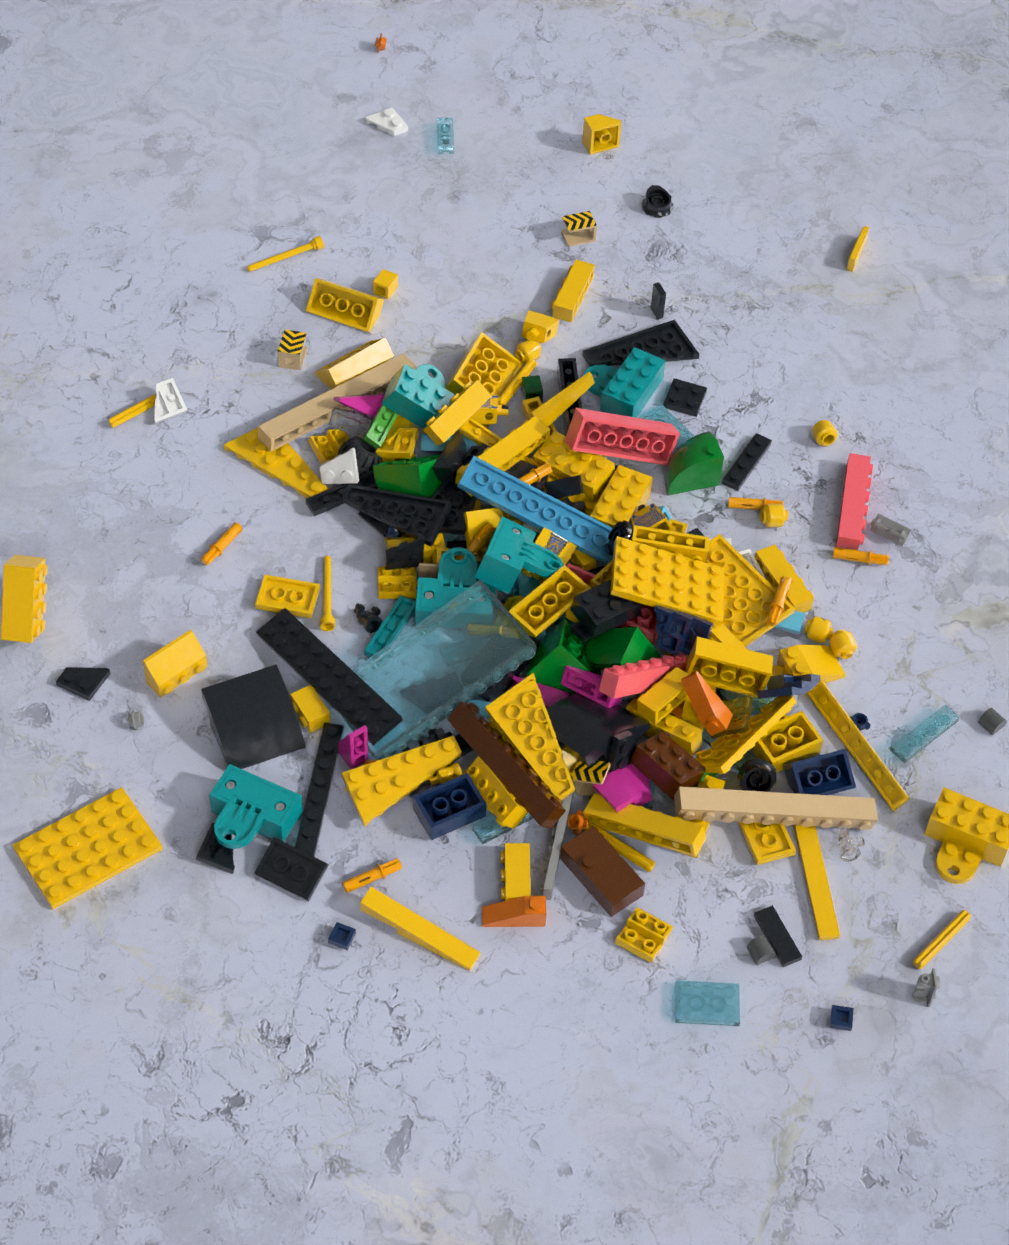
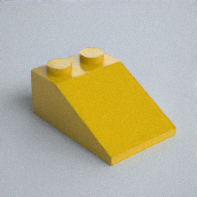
[777,645,846,683]

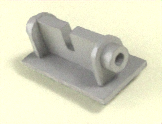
[870,513,911,546]
[912,968,940,1007]

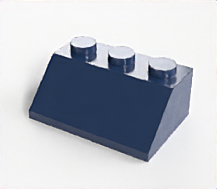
[783,749,856,795]

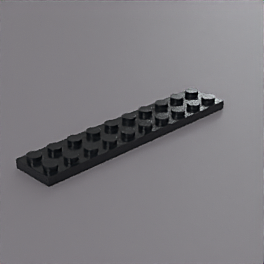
[256,608,403,746]

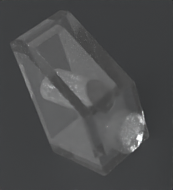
[328,408,373,438]

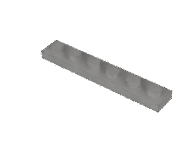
[540,792,574,900]

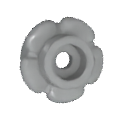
[128,710,144,730]

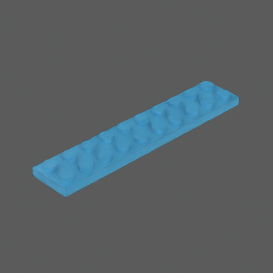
[457,456,613,565]

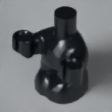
[354,603,382,633]
[417,726,453,746]

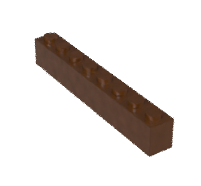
[447,701,566,829]

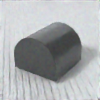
[978,708,1007,736]
[747,936,776,965]

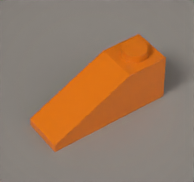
[681,671,733,736]
[482,896,547,927]

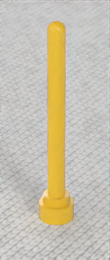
[247,236,324,272]
[320,555,335,631]

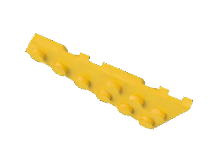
[223,427,329,498]
[485,673,575,801]
[694,696,797,774]
[342,736,461,827]

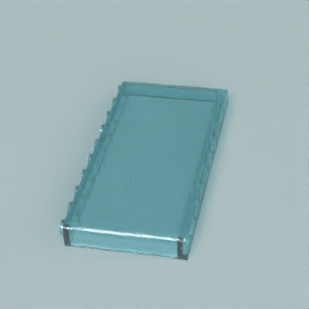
[334,580,536,760]

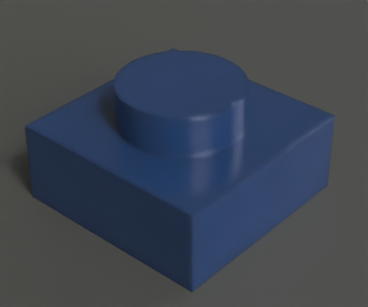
[328,922,356,951]
[829,1005,854,1031]

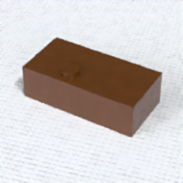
[560,825,645,917]

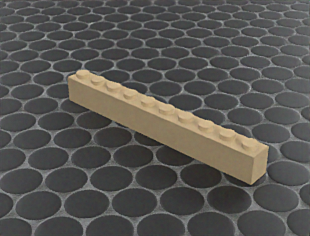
[258,353,416,451]
[674,787,878,830]

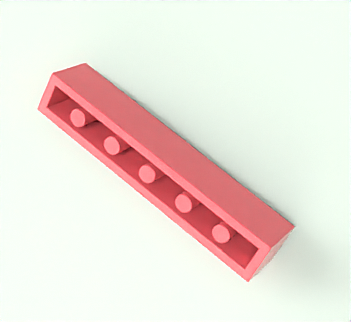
[836,453,873,550]
[599,653,688,699]

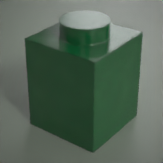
[521,375,543,403]

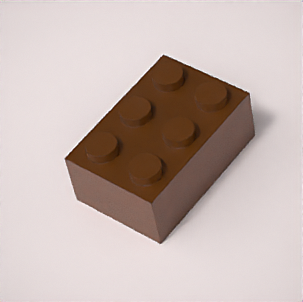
[630,731,706,801]

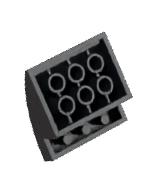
[201,664,306,769]
[547,693,651,767]

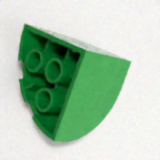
[665,431,724,496]
[373,455,444,498]
[527,619,601,696]
[586,627,662,671]

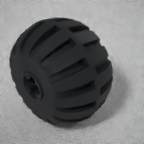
[338,437,382,478]

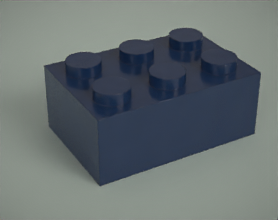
[413,773,486,840]

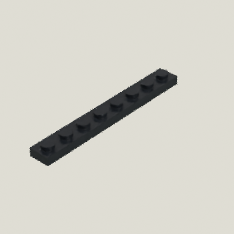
[295,722,344,857]

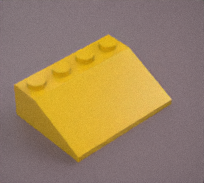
[445,332,523,396]

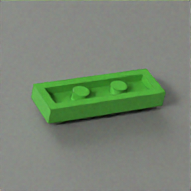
[363,404,398,449]

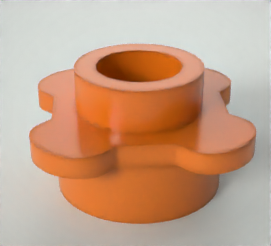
[375,33,387,53]
[567,810,588,835]

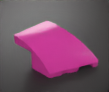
[592,764,652,813]

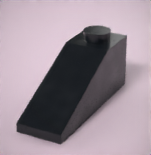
[432,430,466,482]

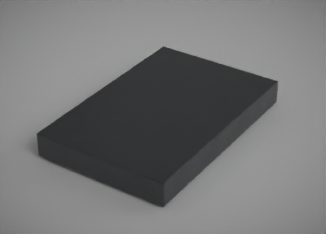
[254,837,329,902]

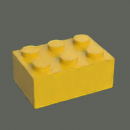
[751,711,823,773]

